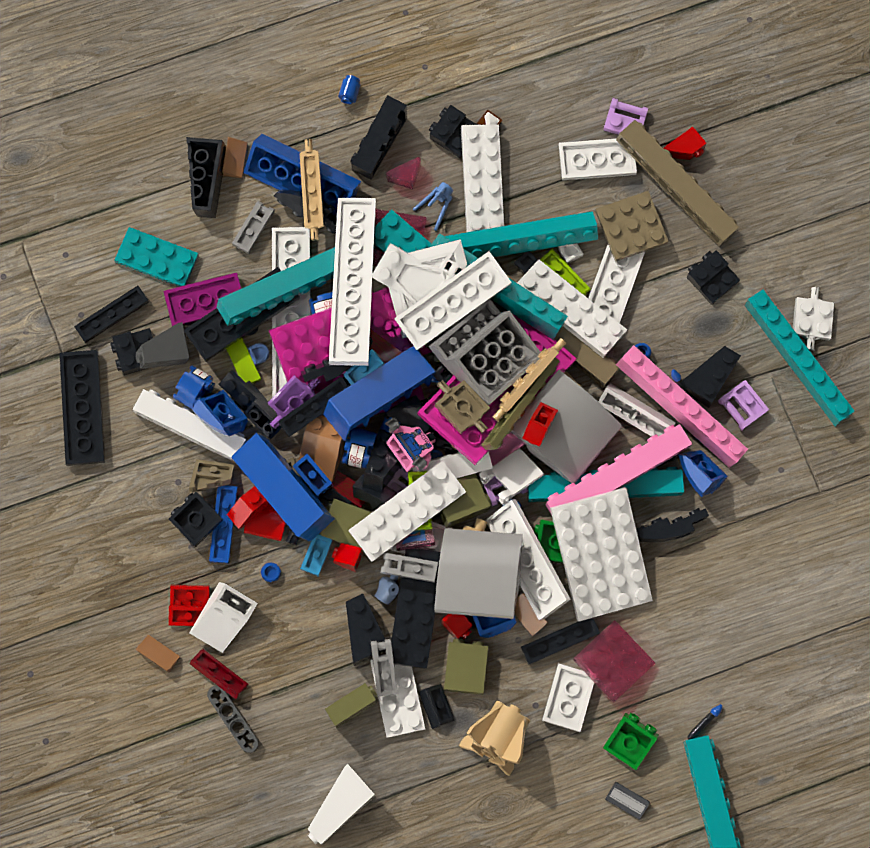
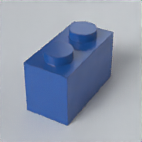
[293,454,333,498]

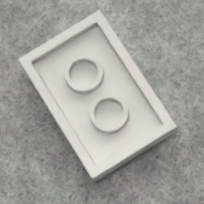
[542,663,596,732]

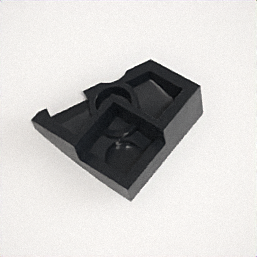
[384,395,435,434]

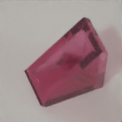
[386,157,421,190]

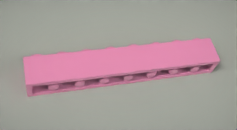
[616,345,748,468]
[546,424,692,515]

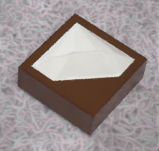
[477,109,502,126]

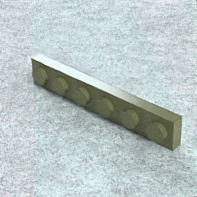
[481,357,560,450]

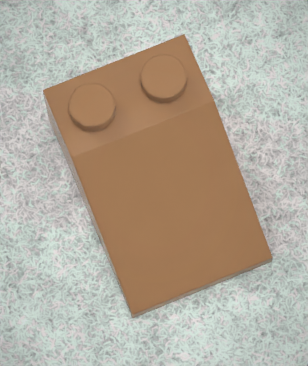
[299,415,350,482]

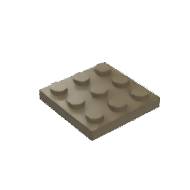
[595,191,669,262]

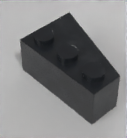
[683,346,741,408]
[362,430,403,492]
[346,594,386,666]

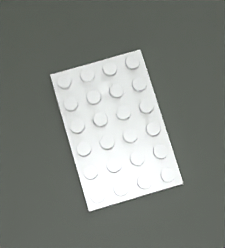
[550,488,653,621]

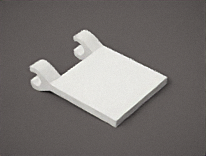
[479,448,544,505]

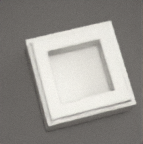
[558,243,583,264]

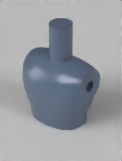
[374,567,399,605]

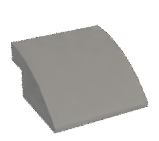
[428,299,541,405]
[511,370,622,483]
[434,528,523,619]

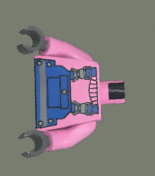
[385,418,435,472]

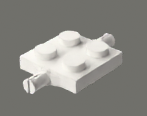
[793,287,834,351]

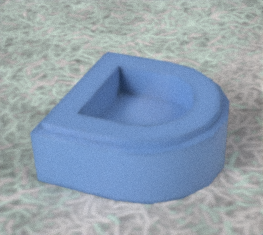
[247,343,269,366]

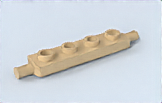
[300,139,324,241]
[492,338,566,422]

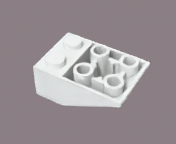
[189,582,258,653]

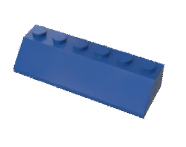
[243,134,361,218]

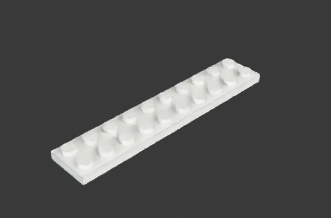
[329,198,376,366]
[272,227,311,398]

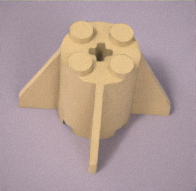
[459,701,530,776]

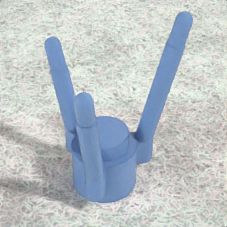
[413,182,453,231]

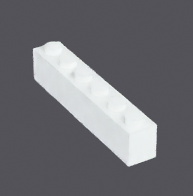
[133,389,247,463]

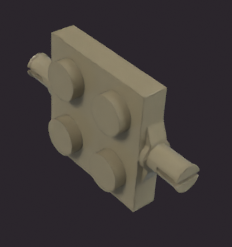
[435,380,490,434]

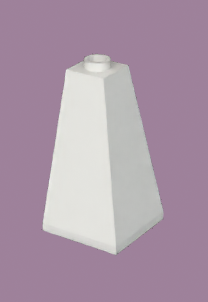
[308,764,375,845]

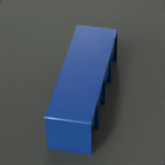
[323,346,436,441]
[232,433,335,541]

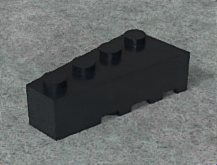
[350,95,407,180]
[186,137,226,218]

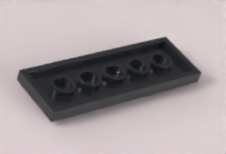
[184,267,300,362]
[59,350,105,466]
[391,547,441,669]

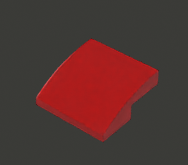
[244,503,286,541]
[169,584,210,626]

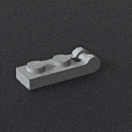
[232,201,275,254]
[380,553,438,583]
[371,639,397,697]

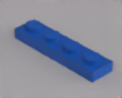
[209,485,238,564]

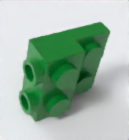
[534,519,563,563]
[603,713,659,770]

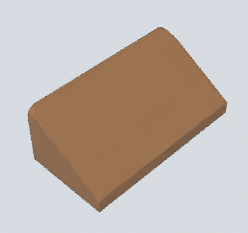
[222,137,248,178]
[514,593,548,636]
[136,635,180,673]

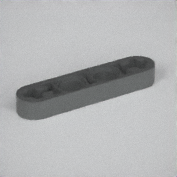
[207,686,259,753]

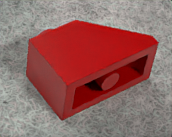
[663,127,707,160]
[522,402,558,447]
[227,486,269,530]
[332,543,363,572]
[442,614,472,640]

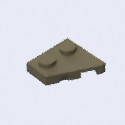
[189,459,234,493]

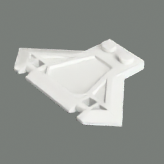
[371,239,467,338]

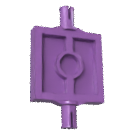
[268,375,321,429]

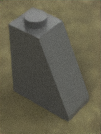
[136,322,189,369]

